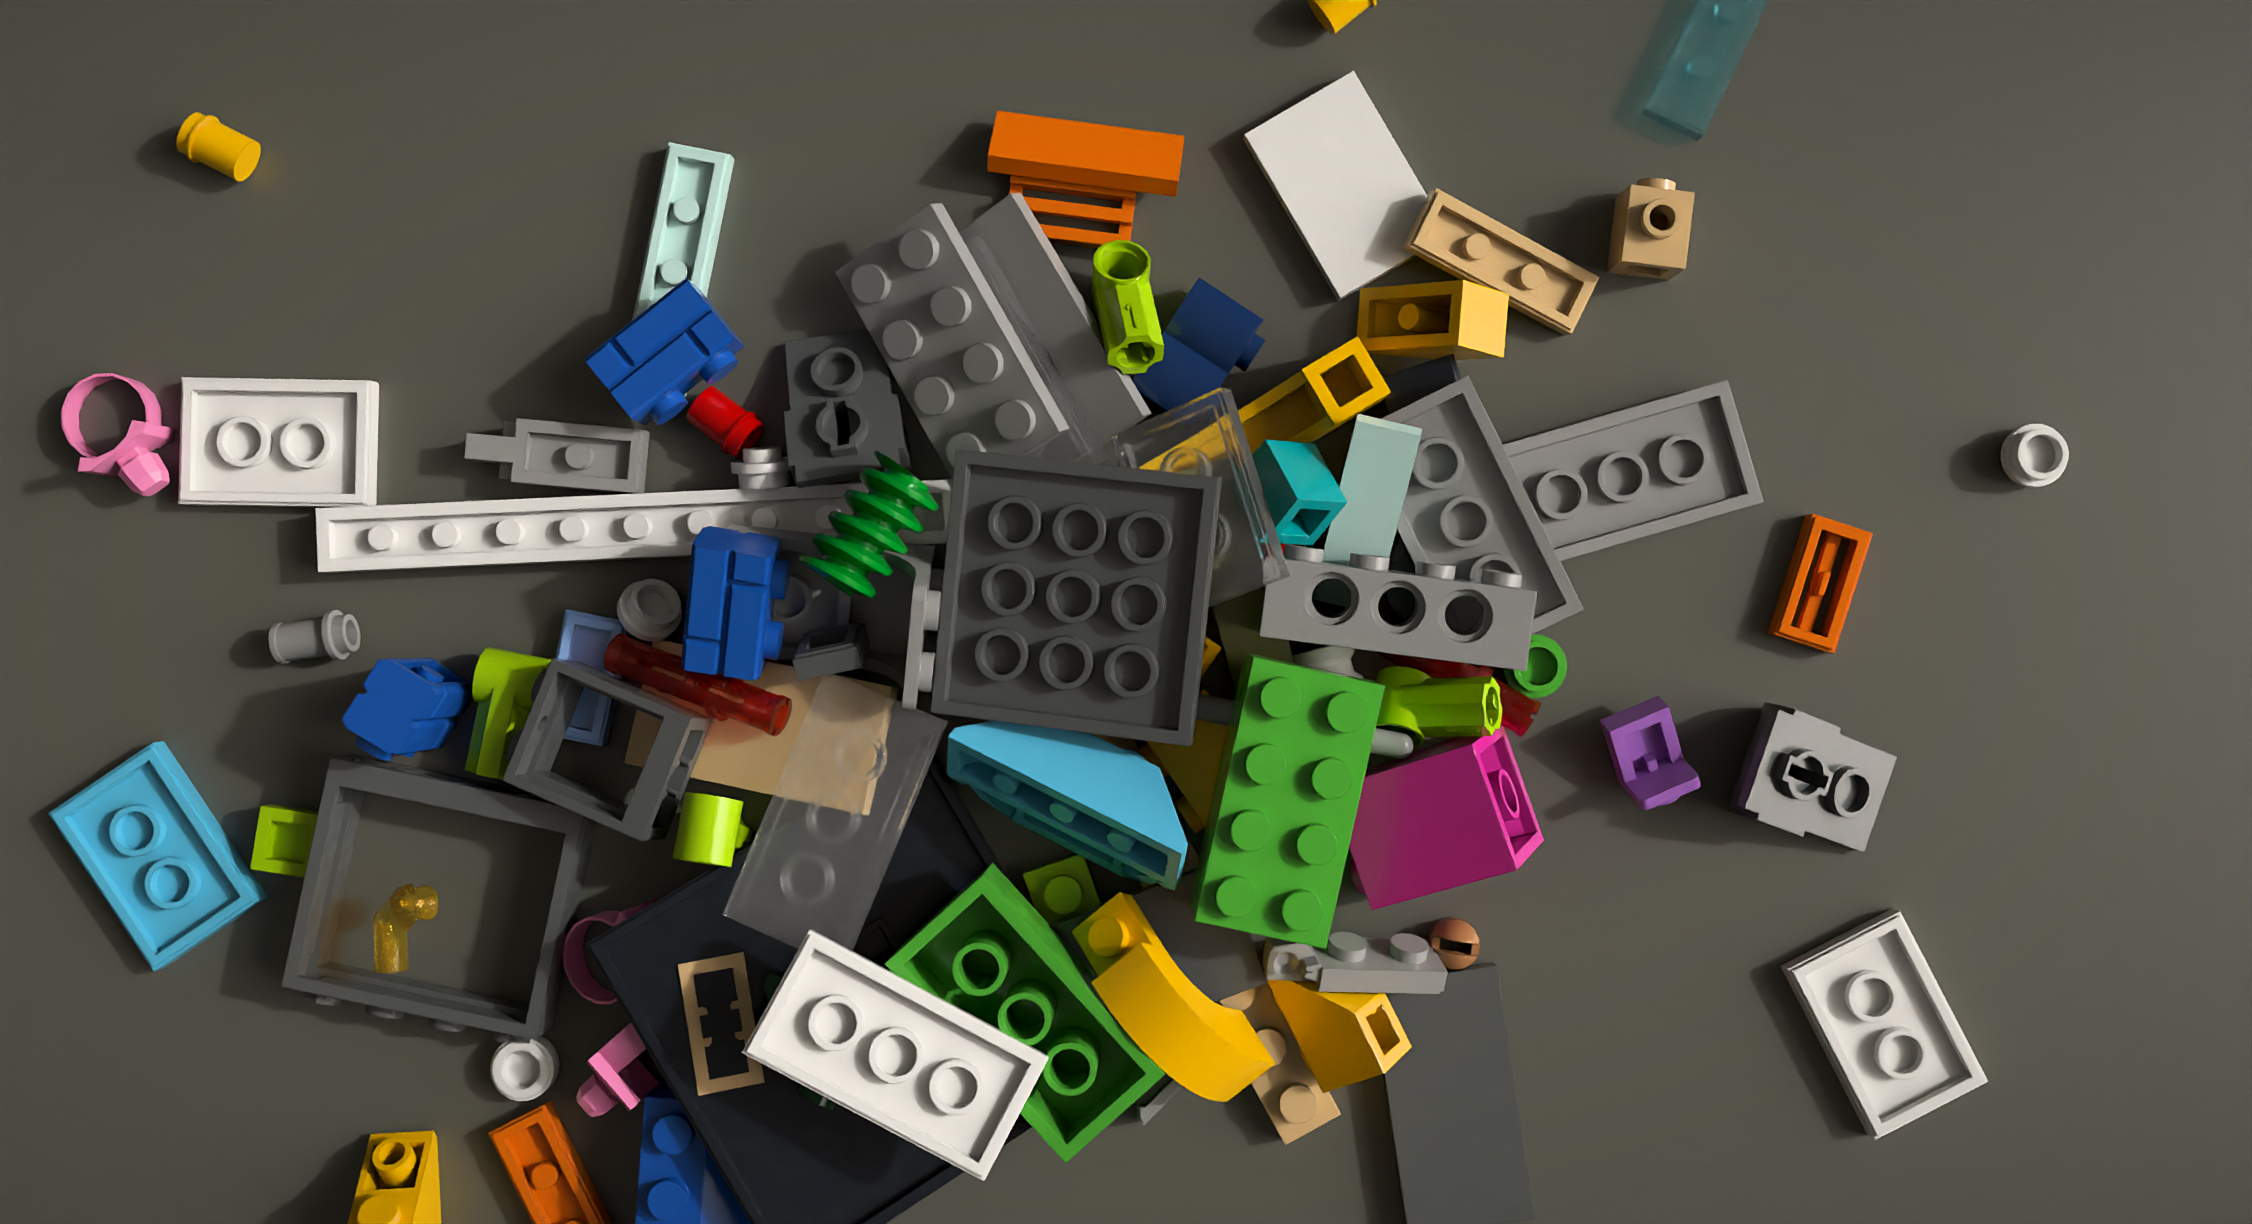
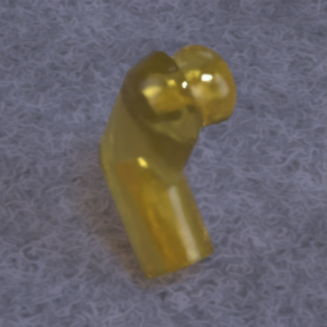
[373,883,438,973]

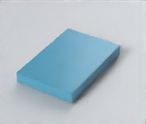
[48,741,269,972]

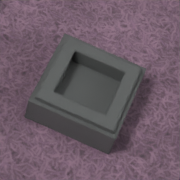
[792,622,870,681]

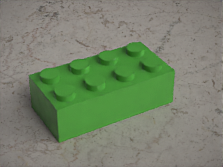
[1188,653,1385,949]
[885,862,1165,1163]

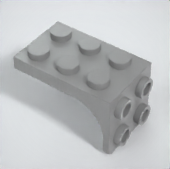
[726,524,944,710]

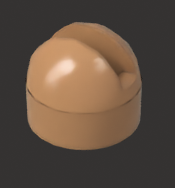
[1427,917,1480,970]

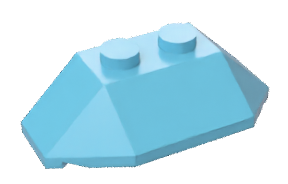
[947,721,1188,891]

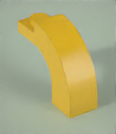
[1071,892,1275,1102]

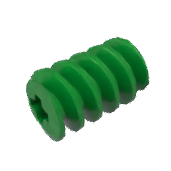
[797,451,939,598]

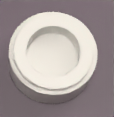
[490,1036,560,1101]

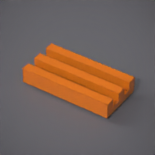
[1008,175,1137,248]
[1767,513,1873,654]

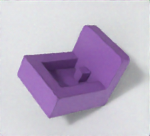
[1600,696,1701,810]

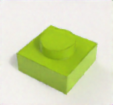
[250,804,319,878]
[1023,853,1102,924]

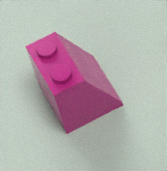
[1349,721,1544,910]

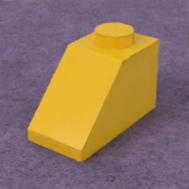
[1356,280,1509,360]

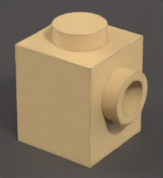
[1607,178,1695,280]

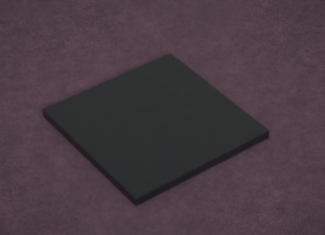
[585,741,1032,1224]

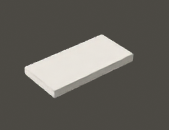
[742,929,1049,1181]

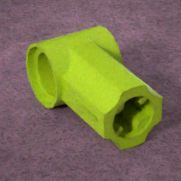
[1090,240,1164,374]
[465,647,551,779]
[1376,666,1503,749]
[672,792,753,868]

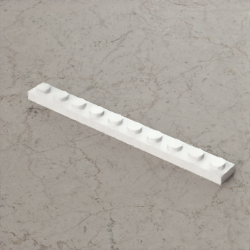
[315,479,953,573]

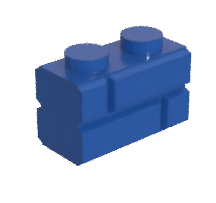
[585,278,744,425]
[681,526,791,681]
[342,658,473,761]

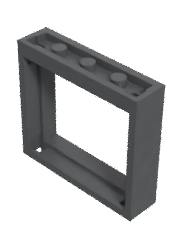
[281,754,597,1044]

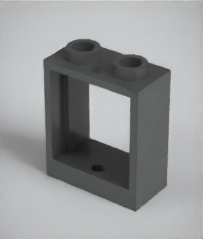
[502,659,713,841]

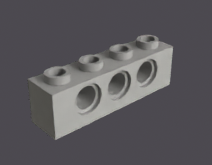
[1260,545,1537,671]

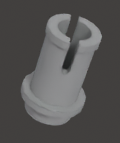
[268,610,361,664]

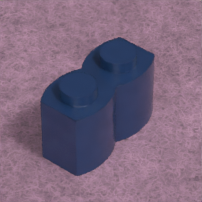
[1132,278,1266,431]

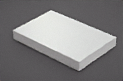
[1243,71,1427,301]
[178,377,379,508]
[1780,908,1988,1140]

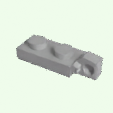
[464,418,650,494]
[1261,931,1448,994]

